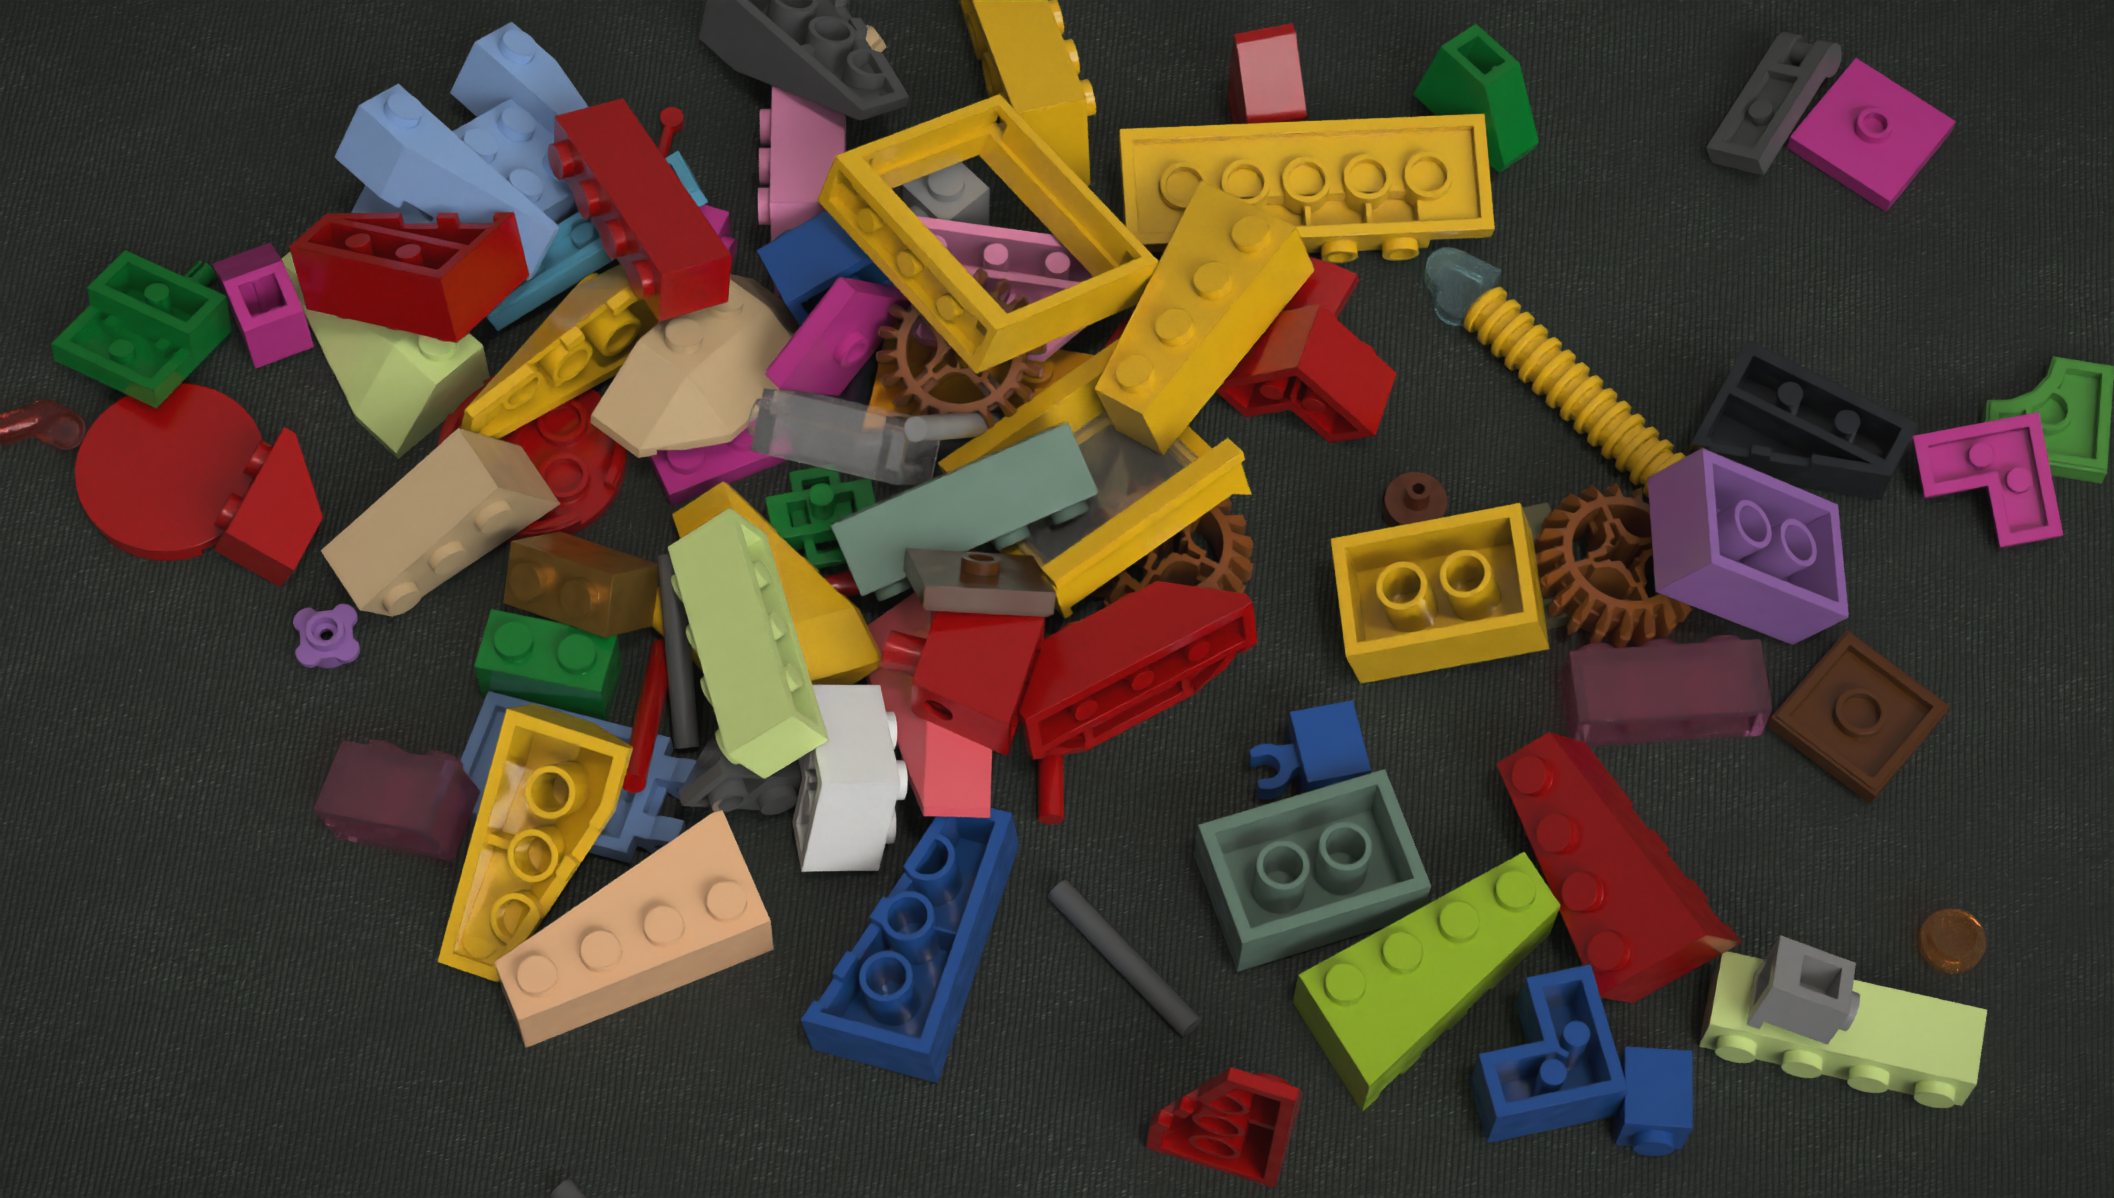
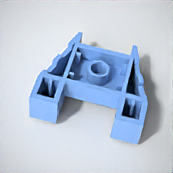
[335,22,588,281]

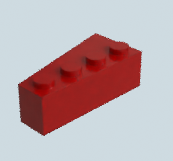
[1496,732,1742,1003]

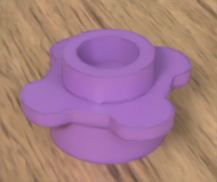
[293,604,360,668]

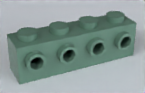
[830,421,1099,602]

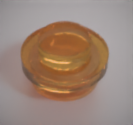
[1919,908,1987,974]

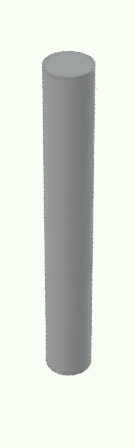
[904,410,1005,442]

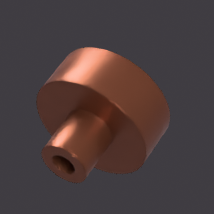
[1383,472,1448,528]

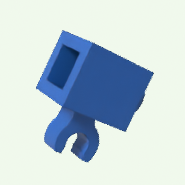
[1248,700,1371,799]

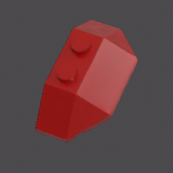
[1019,581,1258,760]

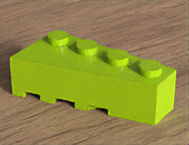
[1292,852,1561,1112]

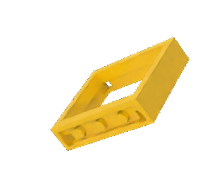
[817,94,1159,374]

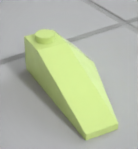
[281,252,490,459]

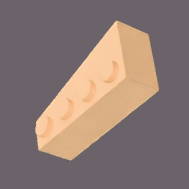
[494,810,774,1048]

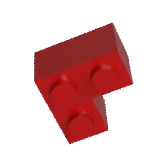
[1216,304,1397,443]

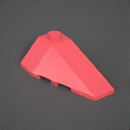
[865,592,992,818]

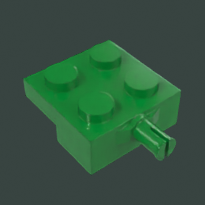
[51,250,232,408]

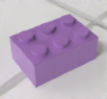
[1648,448,1849,645]

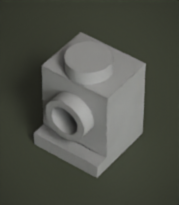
[1747,935,1860,1045]

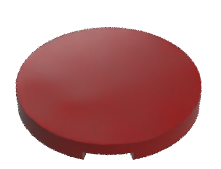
[437,375,628,542]
[75,383,263,561]

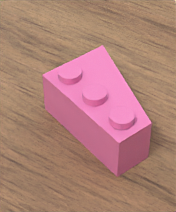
[758,86,846,296]

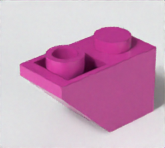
[212,243,314,369]

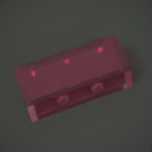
[1560,635,1772,747]

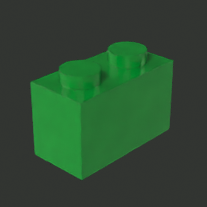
[474,609,623,721]

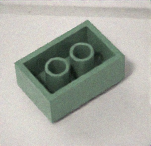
[1194,769,1431,972]

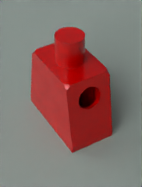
[881,611,1045,755]

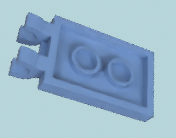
[443,691,696,863]

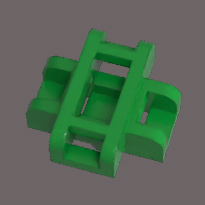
[765,464,876,574]

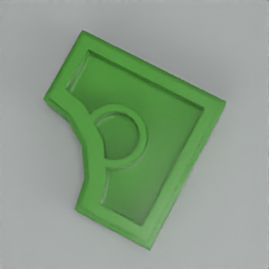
[1981,356,2114,484]

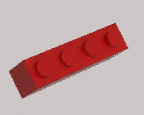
[548,98,732,322]

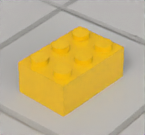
[1331,503,1550,684]

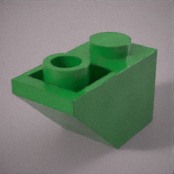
[1413,24,1539,174]

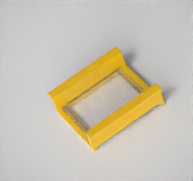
[938,338,1252,619]

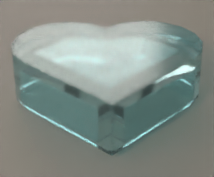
[1424,247,1502,326]

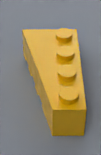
[959,0,1096,200]
[1094,180,1315,455]

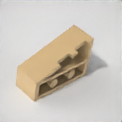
[321,428,560,617]

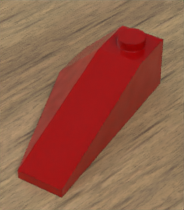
[1146,1067,1303,1188]

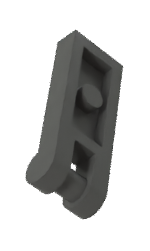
[1706,31,1842,175]

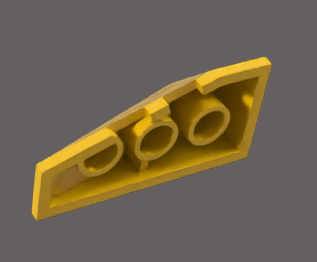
[461,264,659,439]

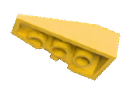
[672,481,882,685]
[437,704,633,982]

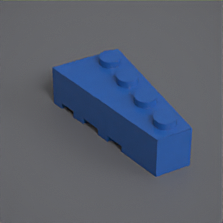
[801,808,1019,1083]

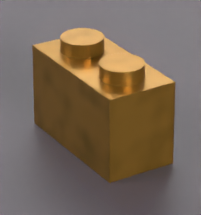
[503,531,659,637]

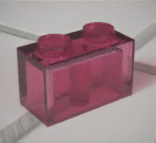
[313,740,481,861]

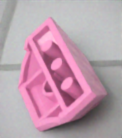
[893,216,1093,362]

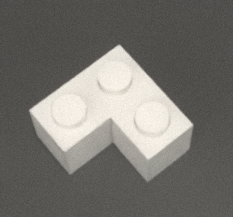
[792,685,908,872]

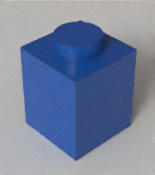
[1615,1046,1693,1156]

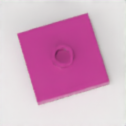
[1786,58,1956,212]
[765,277,912,396]

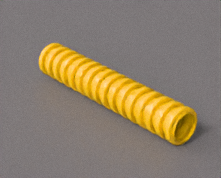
[1463,287,1686,498]

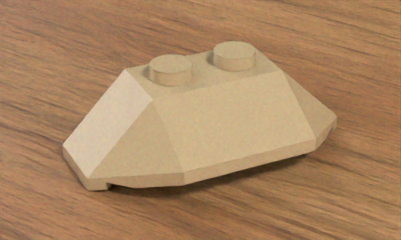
[590,274,800,458]

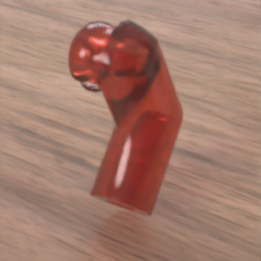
[0,399,87,450]

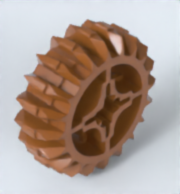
[876,269,1047,428]
[1084,472,1253,608]
[1533,483,1692,652]

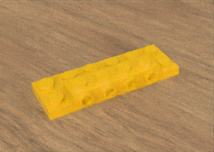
[1119,114,1495,263]

